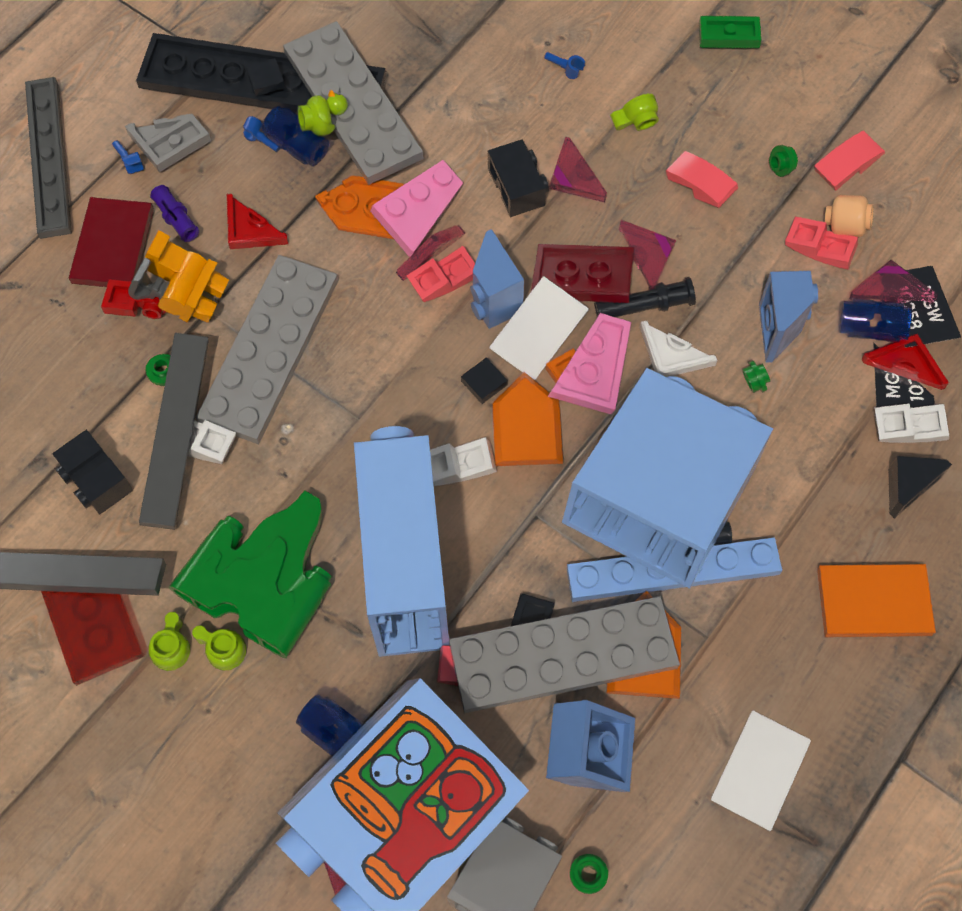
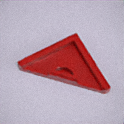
[227,194,288,250]
[861,334,949,390]

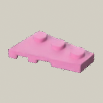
[370,160,463,258]
[548,313,631,414]

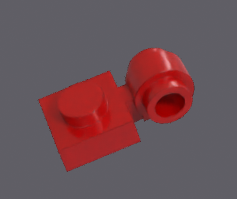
[101,279,166,319]

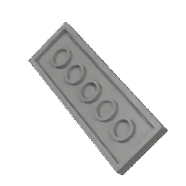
[283,21,424,185]
[196,255,339,445]
[449,596,680,713]

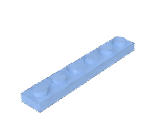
[567,538,782,602]

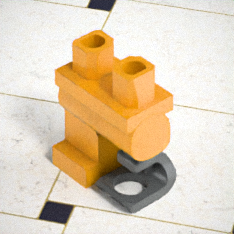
[128,230,229,323]

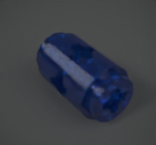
[262,106,329,166]
[839,298,912,343]
[296,694,364,757]

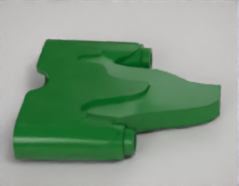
[169,490,332,659]

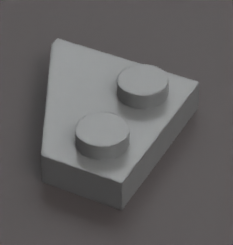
[125,114,211,173]

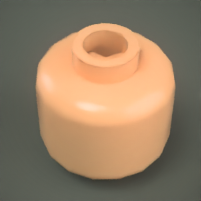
[825,195,874,237]

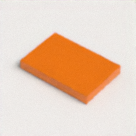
[817,564,936,637]

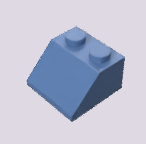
[470,229,524,329]
[759,271,818,363]
[546,700,635,792]

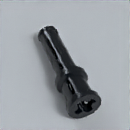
[594,276,696,317]

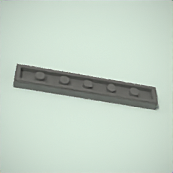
[25,77,72,239]
[139,333,209,530]
[0,552,166,596]

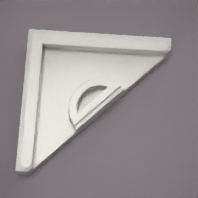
[640,321,717,377]

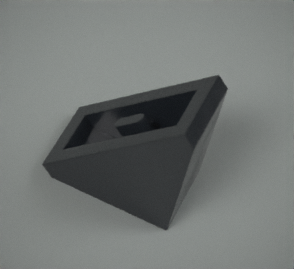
[888,456,952,519]

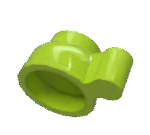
[610,93,659,131]
[148,612,190,671]
[192,625,246,671]

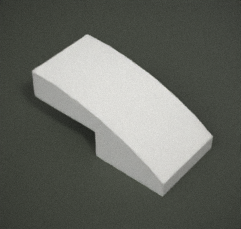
[875,404,949,443]
[188,420,236,464]
[430,437,497,486]

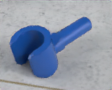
[544,52,585,79]
[243,116,281,152]
[112,140,144,174]

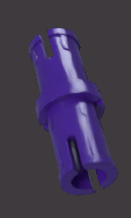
[150,185,199,242]

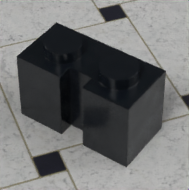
[487,139,549,217]
[52,429,133,515]

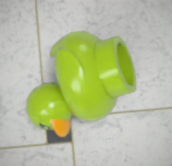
[298,90,348,136]

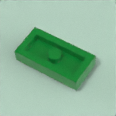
[699,16,762,48]

